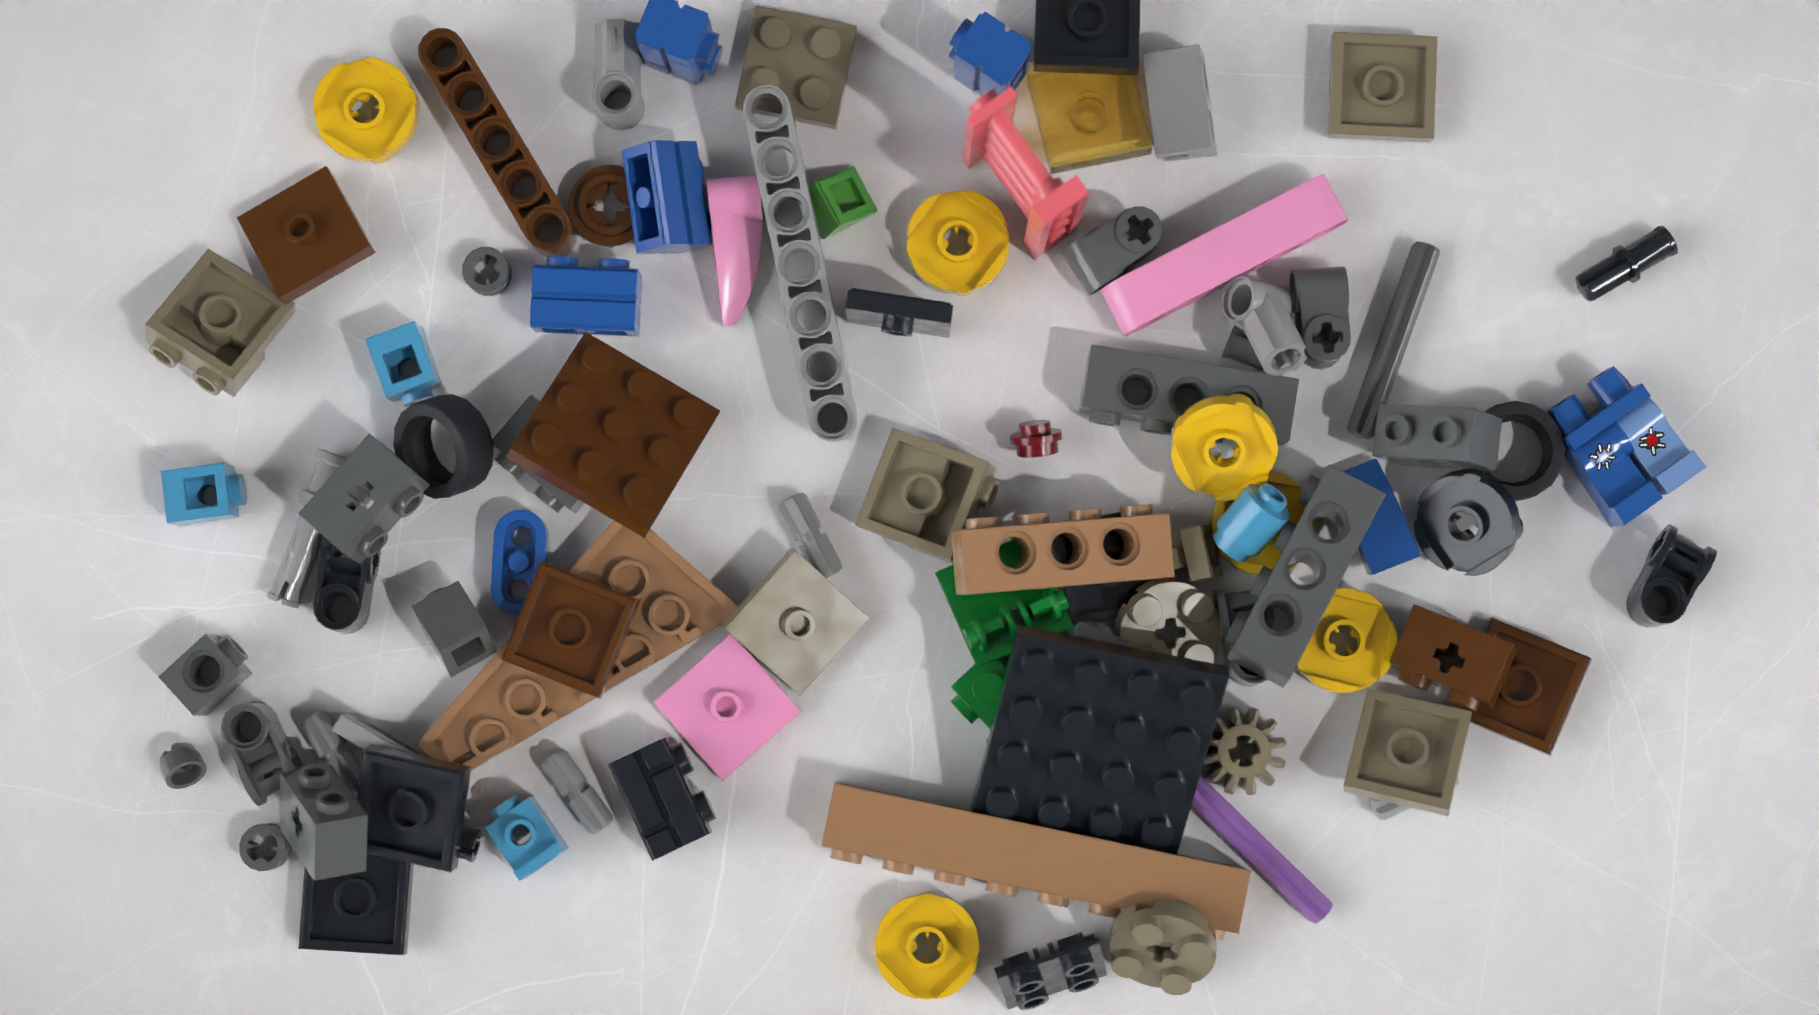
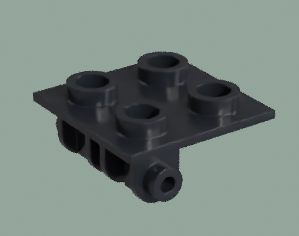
[994,932,1107,1010]

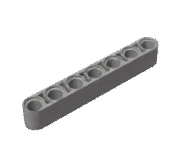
[743,85,857,441]

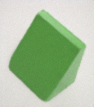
[809,166,878,239]

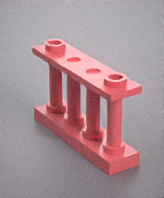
[962,87,1089,260]

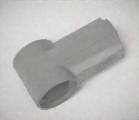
[592,19,645,130]
[1222,276,1307,377]

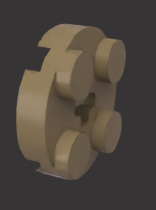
[1114,577,1221,663]
[1109,899,1217,995]

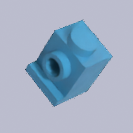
[365,321,442,407]
[161,463,247,527]
[485,795,569,881]

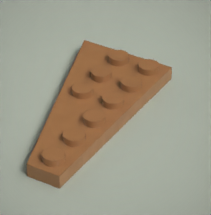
[416,520,738,771]

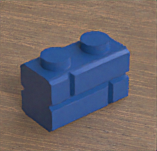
[635,0,723,85]
[949,12,1032,96]
[622,140,711,254]
[530,256,642,337]

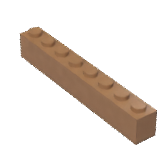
[821,782,1251,940]

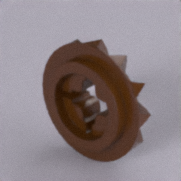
[569,165,634,249]

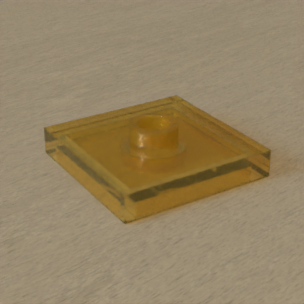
[1027,72,1153,174]

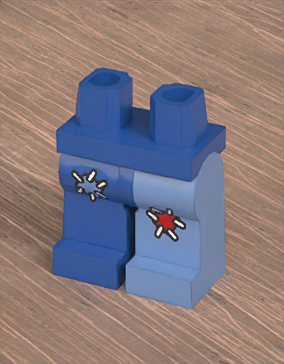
[1547,366,1706,527]

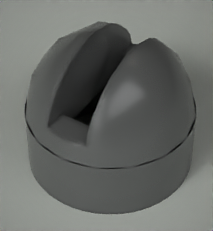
[160,743,207,789]

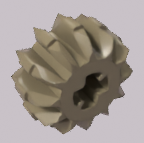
[1204,707,1286,795]

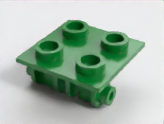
[935,540,1073,668]

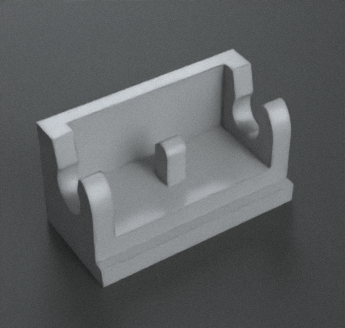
[1142,44,1217,161]

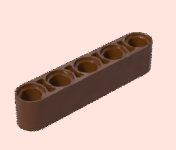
[418,28,577,258]

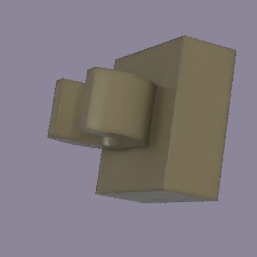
[1172,525,1223,581]

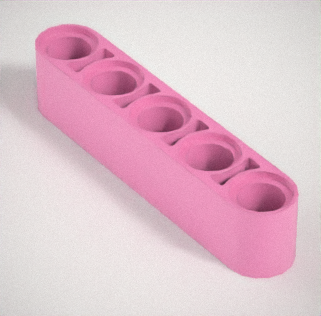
[1100,174,1349,336]

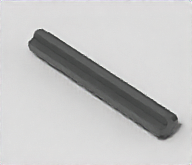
[1347,241,1440,439]

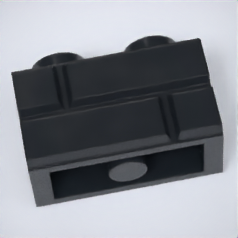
[607,737,716,861]

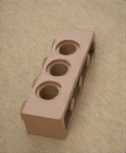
[951,504,1175,595]

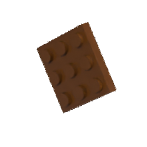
[506,331,720,538]

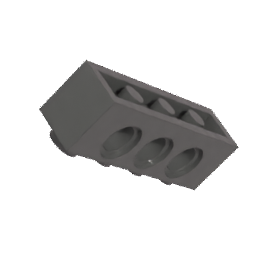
[1079,345,1299,446]
[1224,465,1386,688]

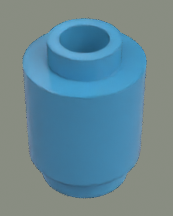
[1213,483,1290,562]

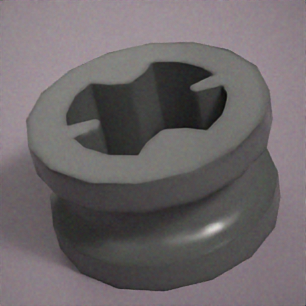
[462,247,512,296]
[239,823,292,871]

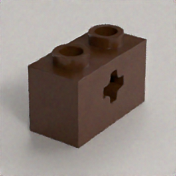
[1389,604,1517,712]

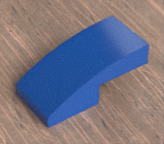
[1343,459,1420,575]

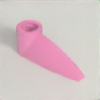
[706,174,763,326]

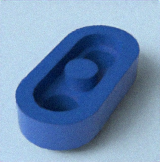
[491,510,549,615]

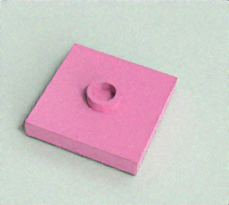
[653,634,801,781]

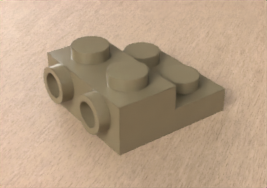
[145,249,295,397]
[855,427,1000,564]

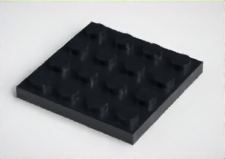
[971,624,1230,855]

